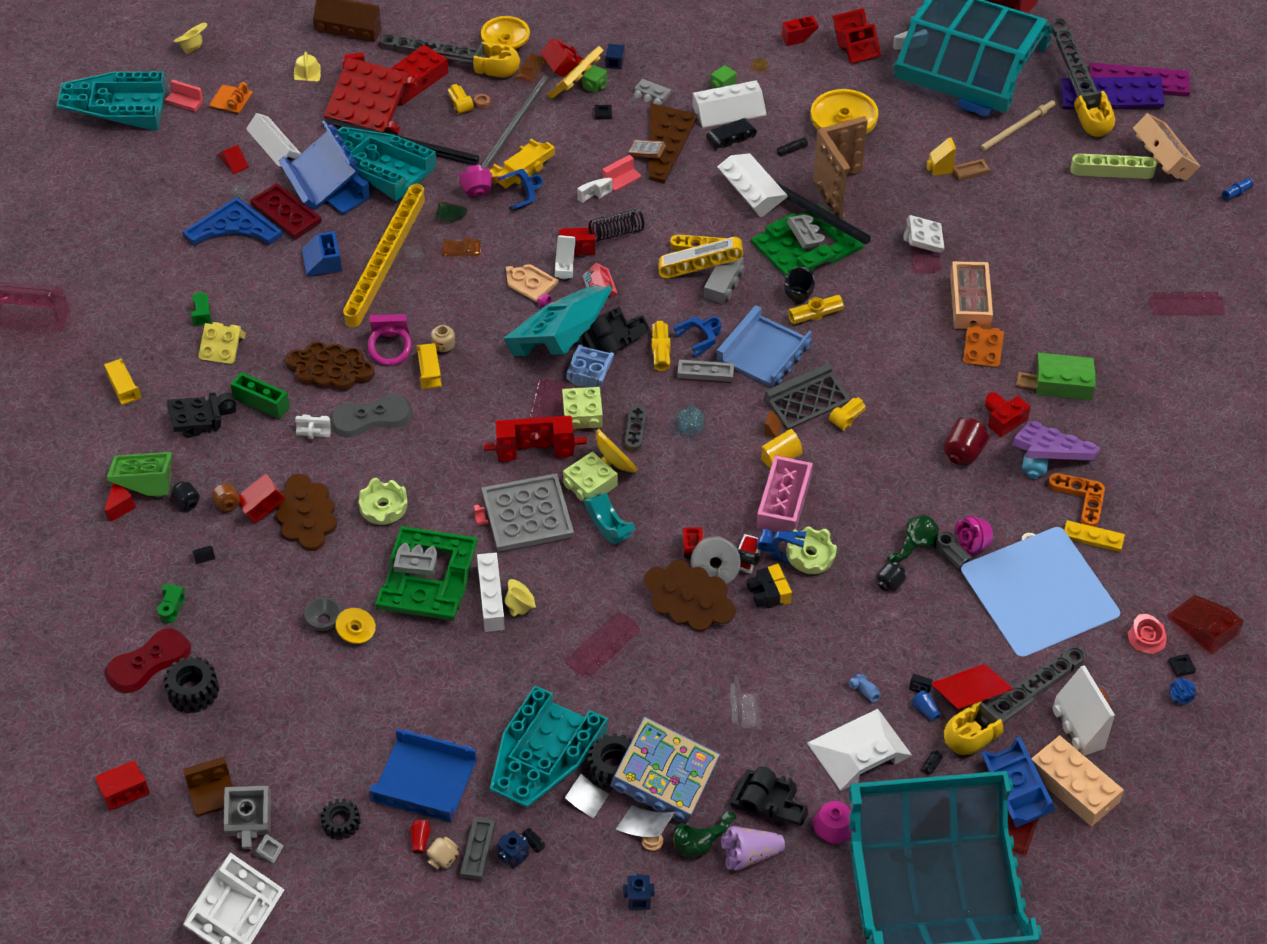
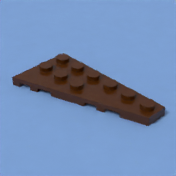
[649,103,698,184]

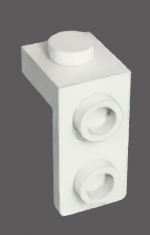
[555,235,575,279]

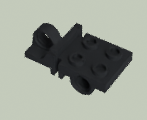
[582,306,651,353]
[167,392,236,438]
[730,766,808,826]

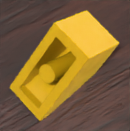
[927,138,956,176]

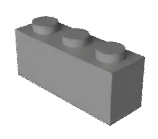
[704,257,745,305]

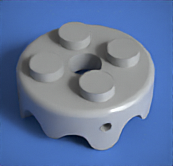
[691,536,741,585]

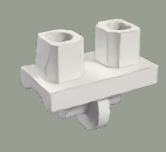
[295,414,331,439]

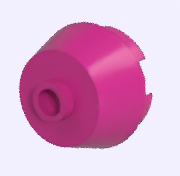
[459,165,493,197]
[954,516,993,555]
[813,801,854,844]

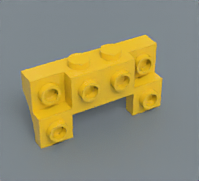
[490,139,555,188]

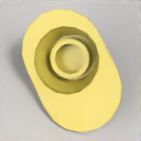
[174,23,207,54]
[294,52,321,81]
[504,579,536,617]

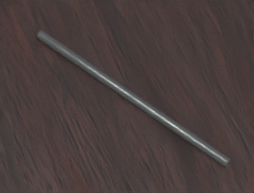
[481,75,549,168]

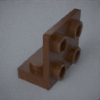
[183,756,233,817]

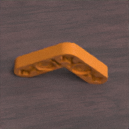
[1048,473,1105,527]

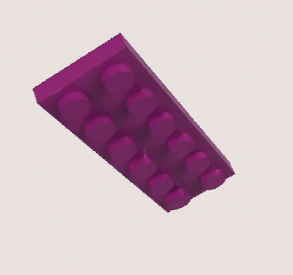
[1089,63,1190,97]

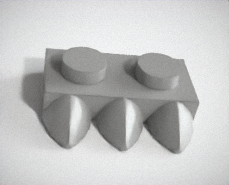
[633,79,671,105]
[787,215,825,249]
[393,543,437,576]

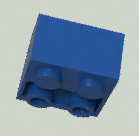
[302,231,342,276]

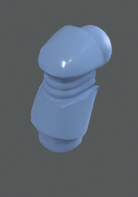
[849,674,881,702]

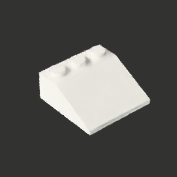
[1053,665,1115,756]

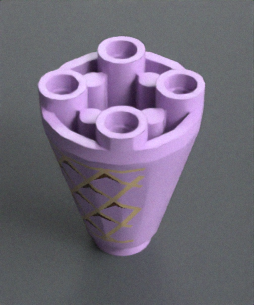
[721,826,785,870]

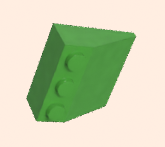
[1036,352,1095,400]

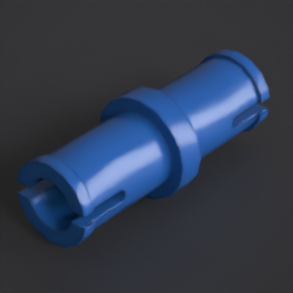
[1222,178,1254,201]

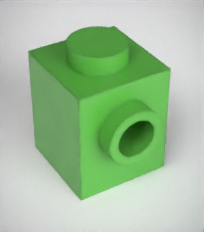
[582,65,607,93]
[711,65,737,89]

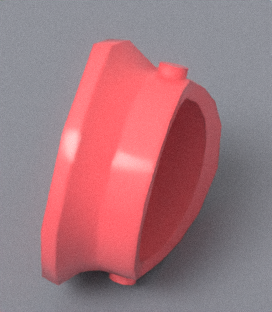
[1128,614,1167,655]

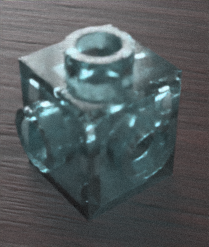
[677,405,705,438]

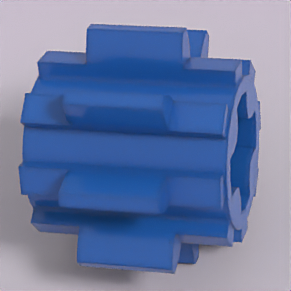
[1169,677,1197,705]

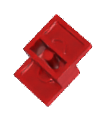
[832,8,881,63]

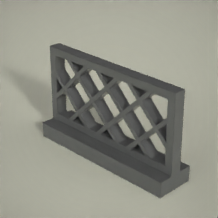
[763,363,851,430]

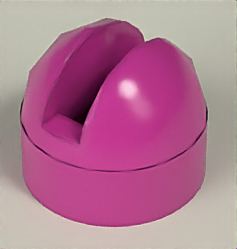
[537,294,552,308]

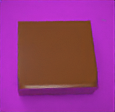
[764,411,782,438]

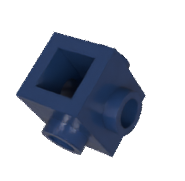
[497,830,529,869]
[623,874,655,910]

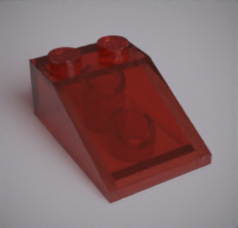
[1167,595,1244,655]

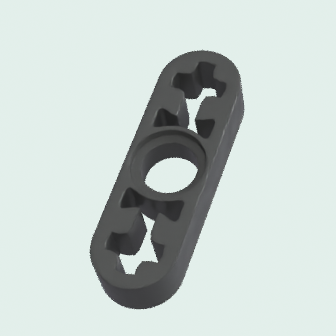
[625,405,646,452]

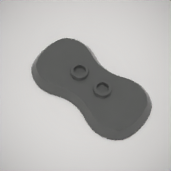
[330,394,412,437]

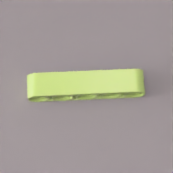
[1070,154,1157,179]

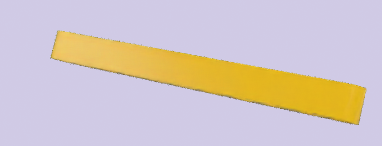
[343,184,425,327]

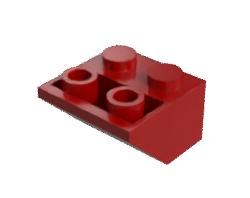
[540,38,583,77]

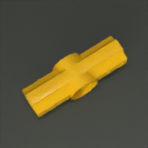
[788,295,844,324]
[651,321,670,371]

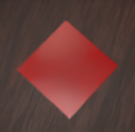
[932,663,1014,709]

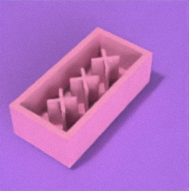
[756,456,813,532]

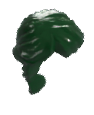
[887,515,939,563]
[673,811,737,859]

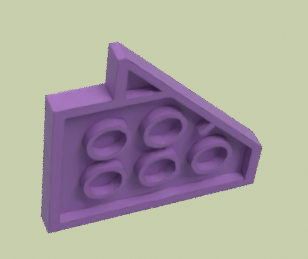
[1012,421,1100,460]

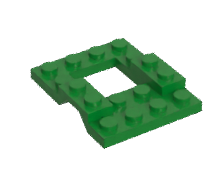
[751,204,863,276]
[375,526,478,621]

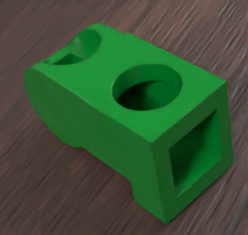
[191,292,212,327]
[157,583,186,624]

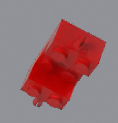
[483,415,587,462]

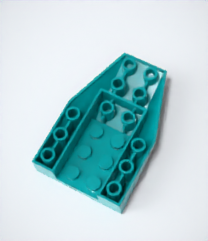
[57,71,167,130]
[337,126,436,201]
[503,286,613,356]
[490,686,608,808]

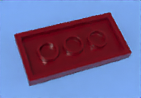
[250,183,322,239]

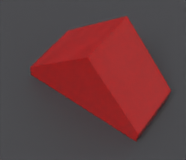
[217,144,249,174]
[104,483,136,521]
[683,527,703,558]

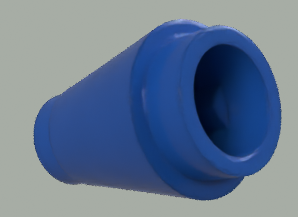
[912,690,941,722]

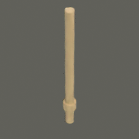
[980,100,1056,151]

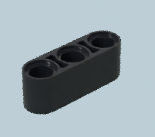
[706,118,757,151]

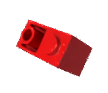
[782,15,819,46]

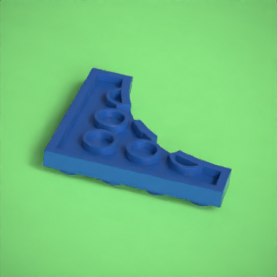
[182,197,282,245]

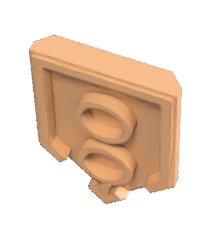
[506,264,558,303]

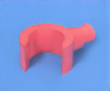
[474,505,488,526]

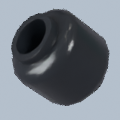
[171,481,200,510]
[876,562,906,592]

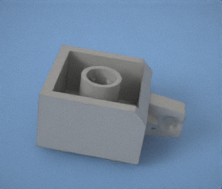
[224,786,271,850]

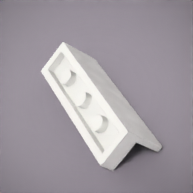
[247,113,301,167]

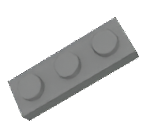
[677,360,734,382]

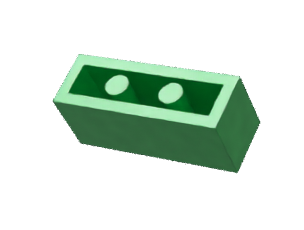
[230,372,290,419]

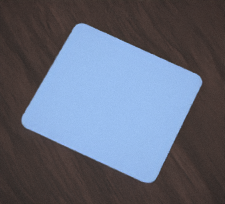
[961,527,1120,656]

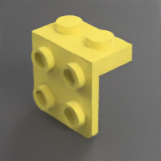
[199,322,246,364]

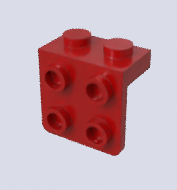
[559,227,596,255]

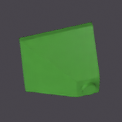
[107,452,172,497]

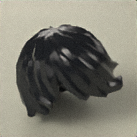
[784,266,815,302]

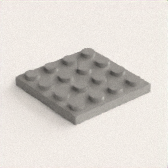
[482,473,574,552]

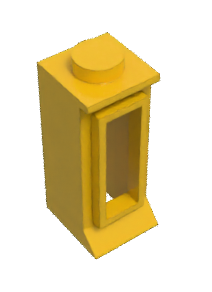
[417,343,442,389]
[104,358,142,405]

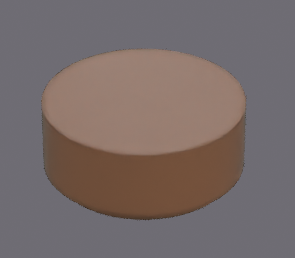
[474,94,490,109]

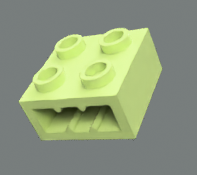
[562,387,603,430]
[563,451,618,501]

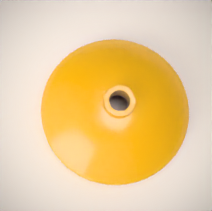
[481,16,530,49]
[596,429,639,473]

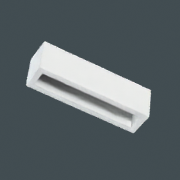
[477,553,505,632]

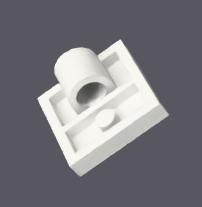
[904,215,944,253]

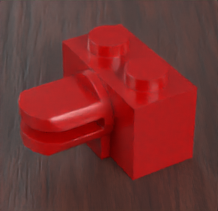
[984,392,1031,437]

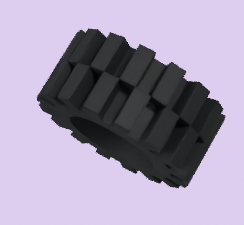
[320,798,361,840]

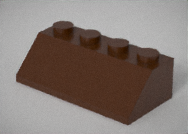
[313,0,382,42]

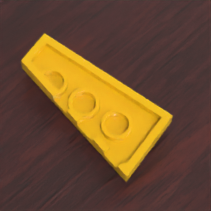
[547,46,604,99]

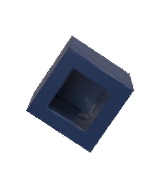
[605,44,625,70]

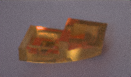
[517,53,546,82]
[442,237,481,256]

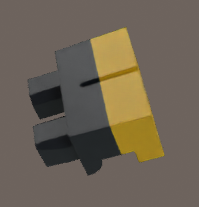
[747,564,792,609]

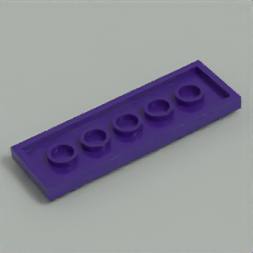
[1060,76,1164,109]

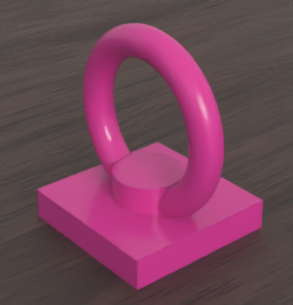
[368,314,412,366]

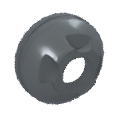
[304,598,341,631]

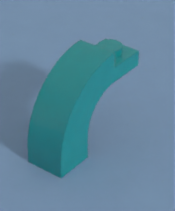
[583,493,636,544]

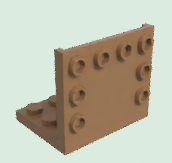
[813,116,868,219]

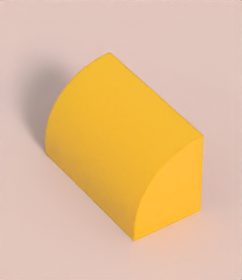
[761,429,803,469]

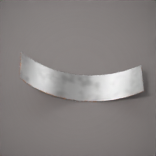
[565,774,675,837]

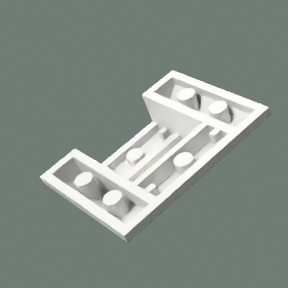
[807,709,912,791]
[183,853,284,944]

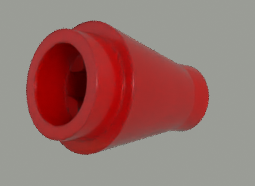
[410,820,431,854]

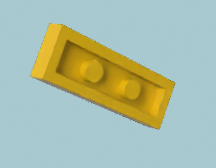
[1064,520,1125,553]

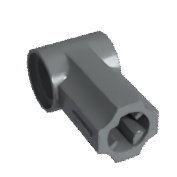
[935,531,972,569]

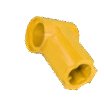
[448,84,474,115]
[829,397,866,431]

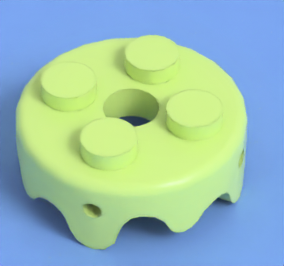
[358,478,408,525]
[786,526,837,574]

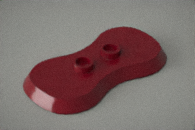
[104,628,191,693]

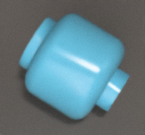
[1022,453,1049,479]

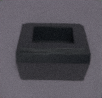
[193,545,215,564]

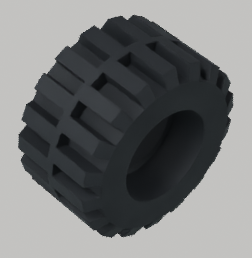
[164,656,219,713]
[588,733,633,792]

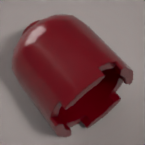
[944,417,991,465]

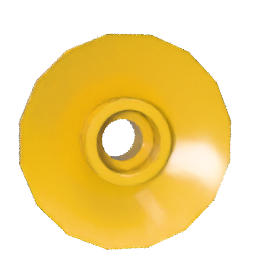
[336,608,376,644]

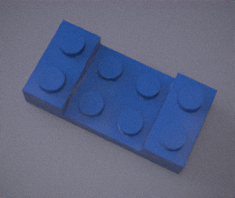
[981,736,1056,828]

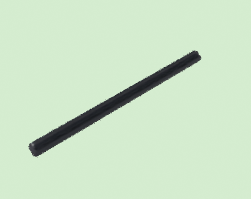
[322,118,480,165]
[774,180,871,245]

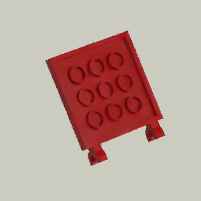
[323,57,419,134]

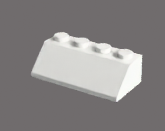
[693,80,766,128]
[717,153,788,218]

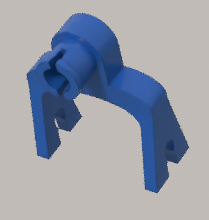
[498,169,543,210]
[673,317,722,358]
[756,529,806,565]

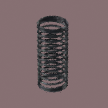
[588,209,645,242]

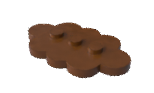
[285,342,375,391]
[276,474,337,551]
[644,560,736,631]

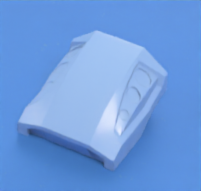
[567,345,614,388]

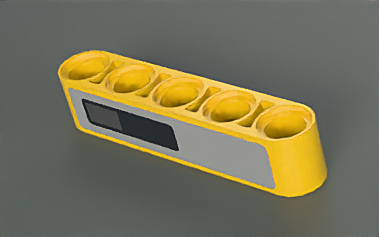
[658,237,743,278]

